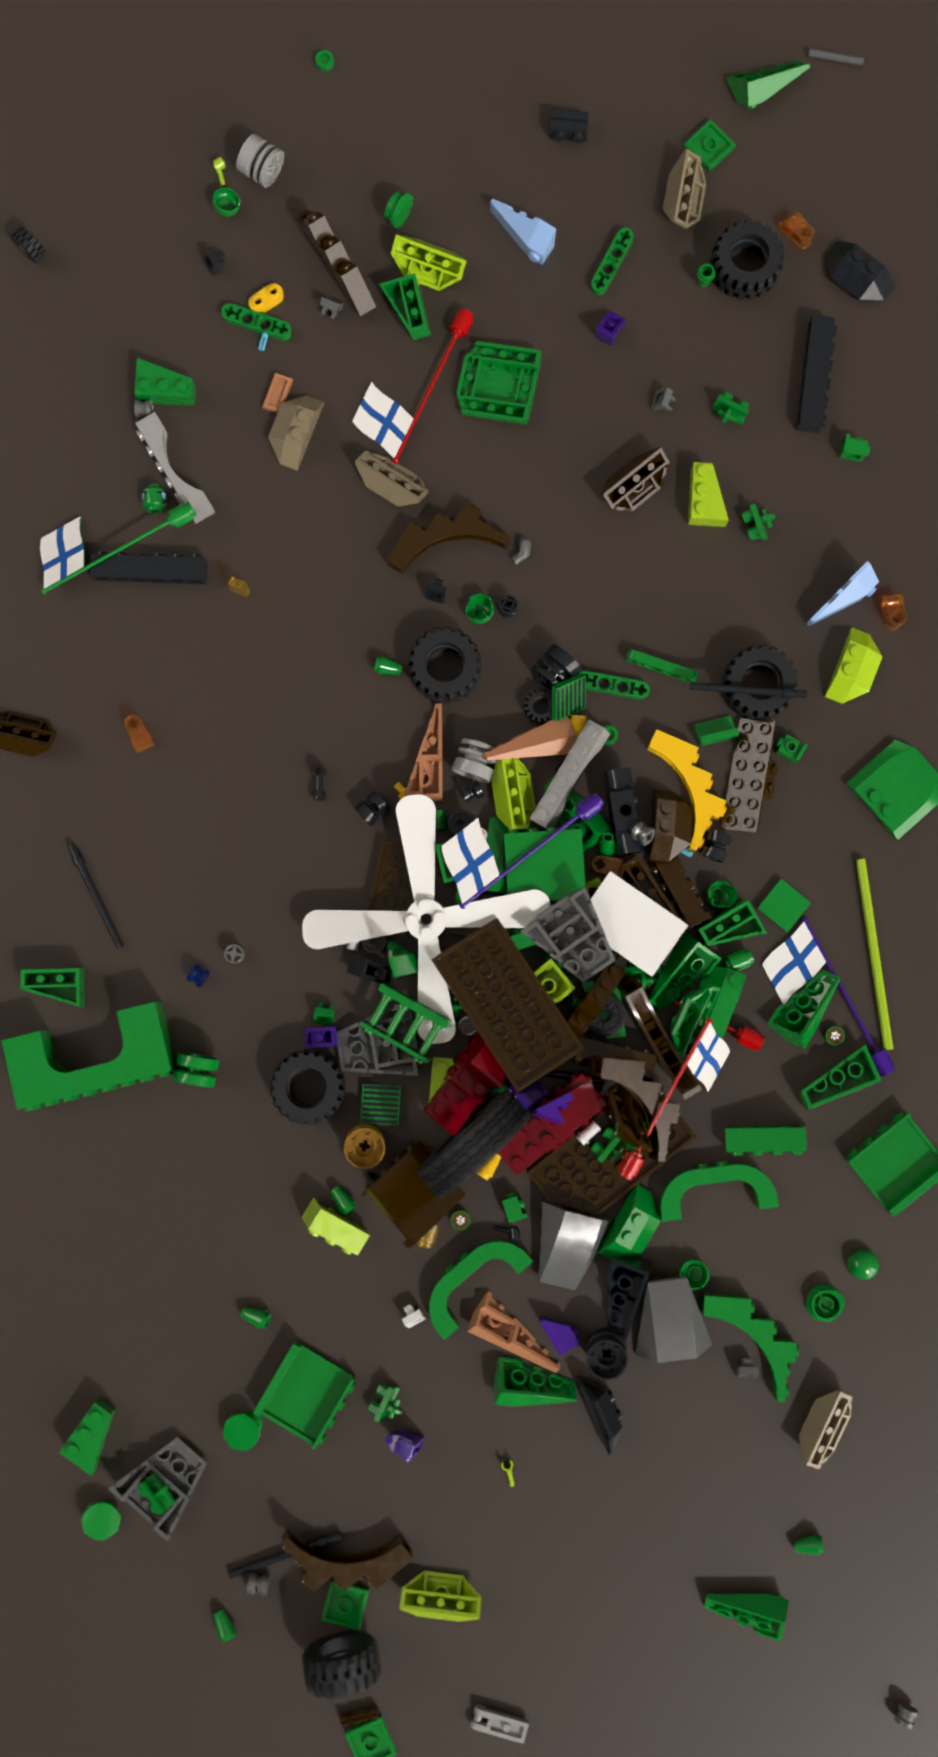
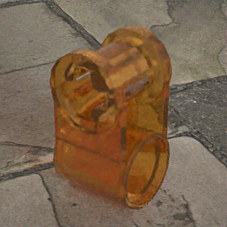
[779,211,815,249]
[880,592,907,631]
[124,715,155,753]
[589,855,627,877]

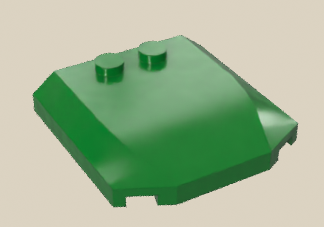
[457,341,542,425]
[844,740,938,841]

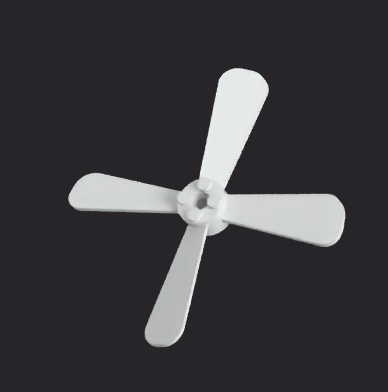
[302,795,550,1044]

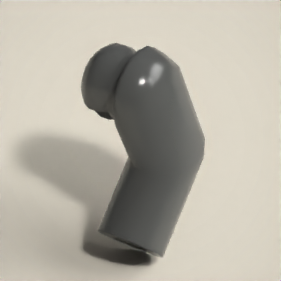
[511,537,531,565]

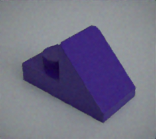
[596,311,626,346]
[304,1026,337,1048]
[531,1092,574,1124]

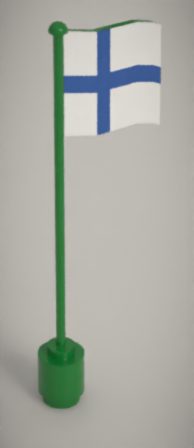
[40,502,197,595]

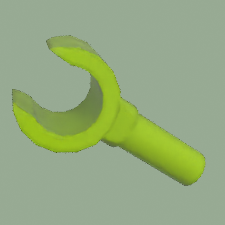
[213,157,226,187]
[501,1459,515,1487]

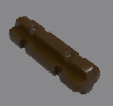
[340,1705,379,1727]

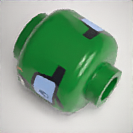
[142,484,167,514]

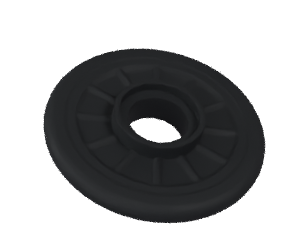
[588,994,626,1036]

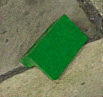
[694,716,739,747]

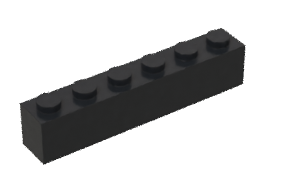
[796,315,837,433]
[90,551,208,585]

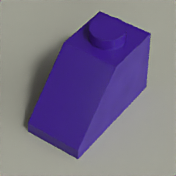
[539,1316,581,1356]

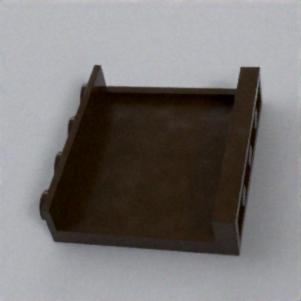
[361,1141,466,1249]

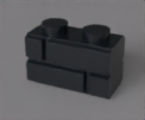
[549,109,589,143]

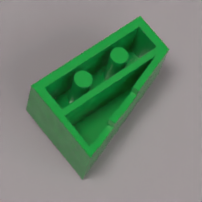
[379,273,431,340]
[135,358,196,405]

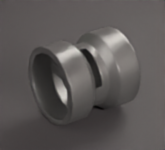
[247,1573,270,1597]

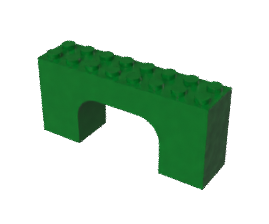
[1,1002,178,1112]

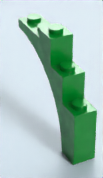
[701,1292,799,1402]

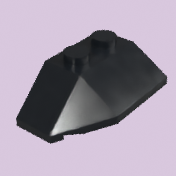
[825,241,895,302]
[576,1375,624,1456]

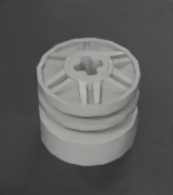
[236,134,284,188]
[452,738,497,783]

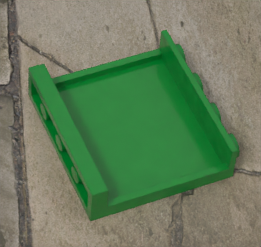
[504,826,586,902]
[845,1111,938,1217]
[253,1340,356,1450]

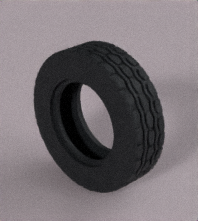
[417,1090,530,1198]

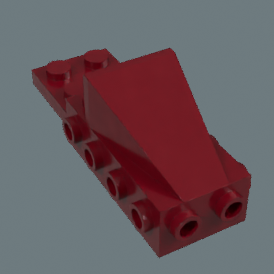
[423,1032,505,1135]
[498,1071,608,1176]

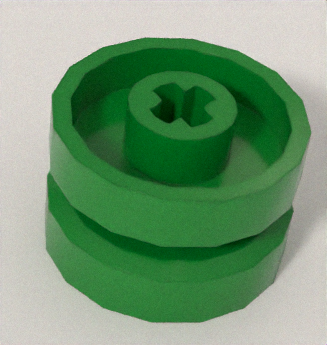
[173,1053,220,1087]

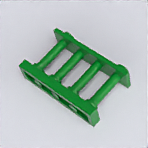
[359,983,452,1064]

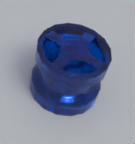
[186,964,210,988]

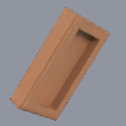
[262,373,293,414]

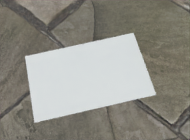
[591,871,688,976]

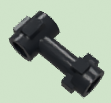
[311,764,326,801]

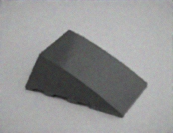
[521,886,615,982]
[336,1003,421,1076]
[538,1201,614,1290]
[635,1276,712,1363]
[108,1437,207,1542]

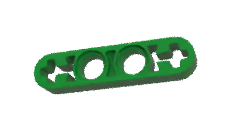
[591,228,634,296]
[221,303,292,341]
[625,649,698,683]
[579,671,650,700]

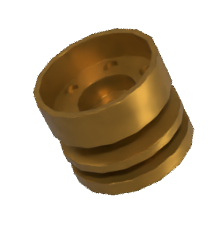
[344,1123,385,1169]

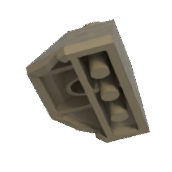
[663,149,706,229]
[268,395,324,471]
[355,451,429,507]
[799,1390,853,1469]

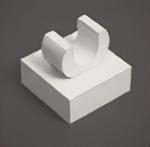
[402,1304,426,1328]

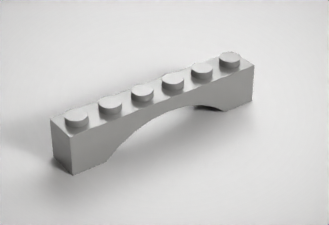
[135,412,215,524]
[530,720,610,829]

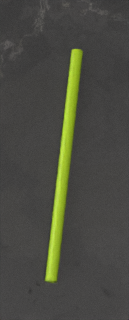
[856,859,894,1050]

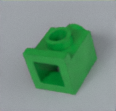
[839,434,871,462]
[775,734,808,764]
[501,1191,528,1223]

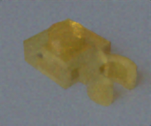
[227,576,250,598]

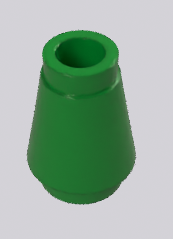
[697,264,716,288]
[373,656,402,675]
[598,832,617,858]
[330,1185,357,1216]
[240,1306,271,1329]
[794,1534,824,1555]
[213,1609,236,1643]

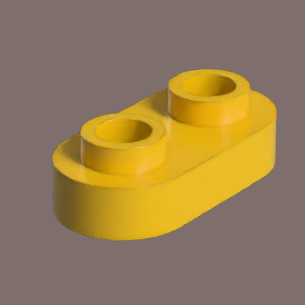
[249,283,284,314]

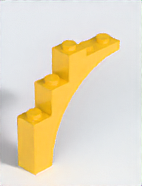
[647,729,727,852]

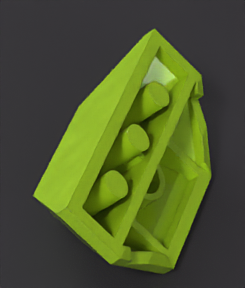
[391,234,467,291]
[825,627,882,704]
[491,758,536,830]
[400,1571,481,1622]

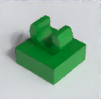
[314,1002,335,1026]

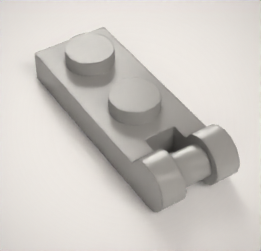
[470,1704,529,1744]

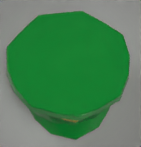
[383,191,414,228]
[805,1284,845,1322]
[223,1411,262,1451]
[82,1500,121,1541]

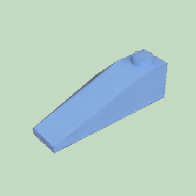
[490,199,556,264]
[806,561,879,626]

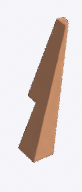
[405,704,443,801]
[483,717,577,760]
[467,1291,561,1373]

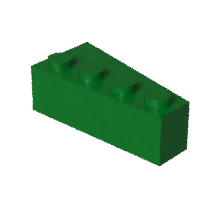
[798,1045,881,1111]
[725,1124,807,1156]

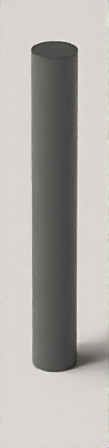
[808,48,864,66]

